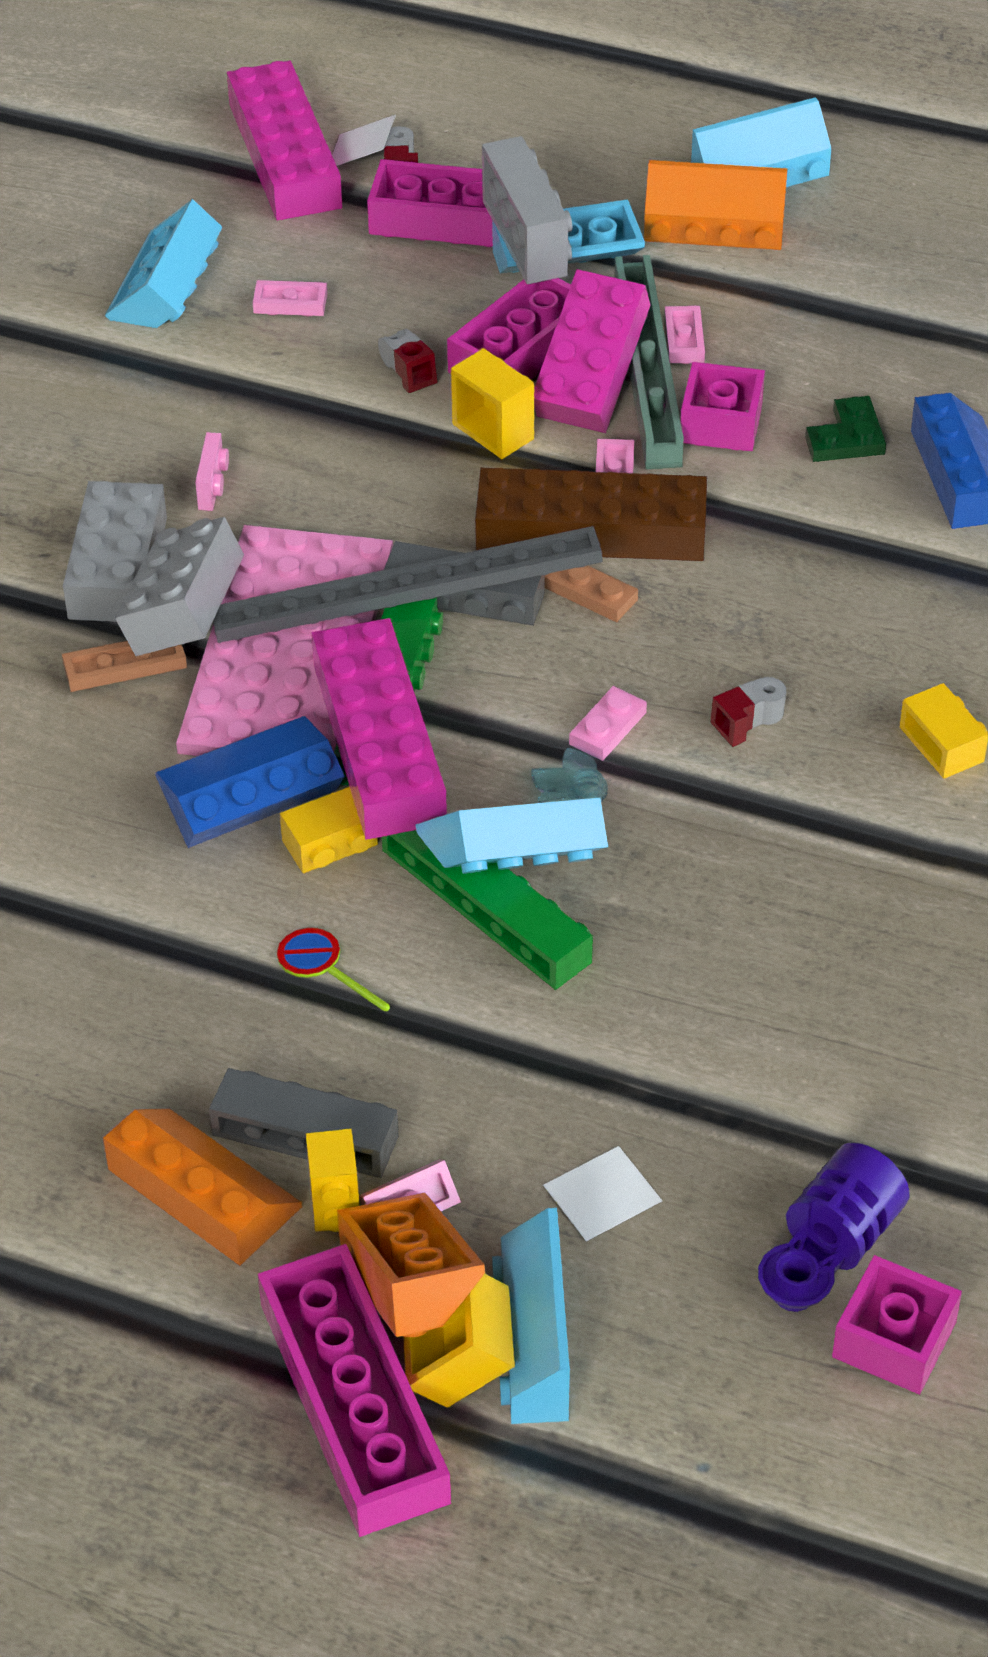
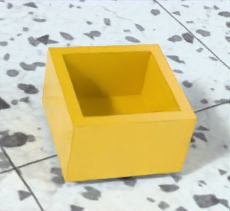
[451,348,534,459]
[403,1274,515,1408]

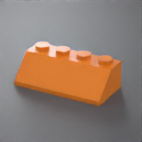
[644,160,788,250]
[103,1109,302,1266]
[337,1192,485,1337]

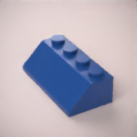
[911,393,988,529]
[155,716,345,848]

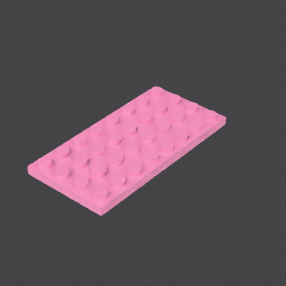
[176,525,393,756]

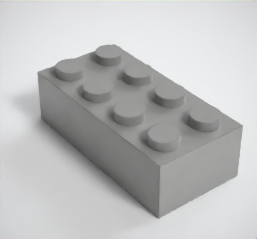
[482,136,572,285]
[63,481,167,622]
[115,517,244,656]

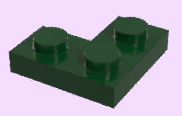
[805,396,886,462]

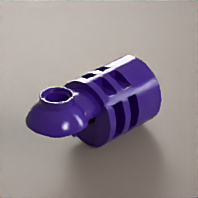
[758,1143,910,1312]

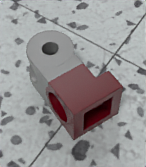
[384,126,418,163]
[378,328,437,393]
[710,677,786,747]

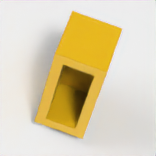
[899,683,988,779]
[280,787,378,874]
[306,1129,359,1232]

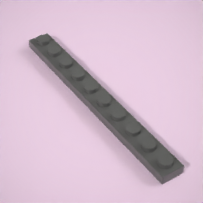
[213,526,603,643]

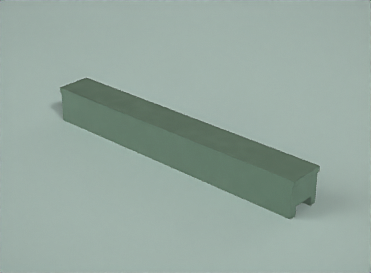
[614,255,684,470]

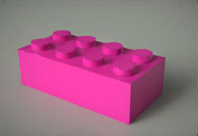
[367,159,493,247]
[534,269,650,433]
[447,278,571,380]

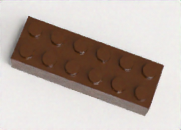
[475,467,707,561]

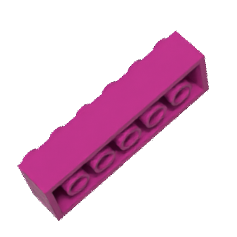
[227,60,342,221]
[311,618,447,840]
[257,1244,451,1537]

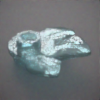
[531,748,608,803]

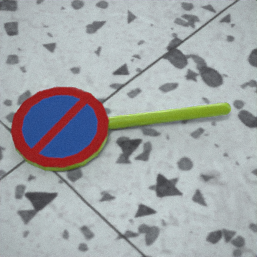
[277,928,390,1011]

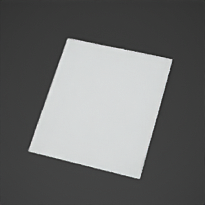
[332,115,396,166]
[543,1146,662,1241]

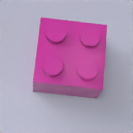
[681,362,765,452]
[832,1255,962,1395]

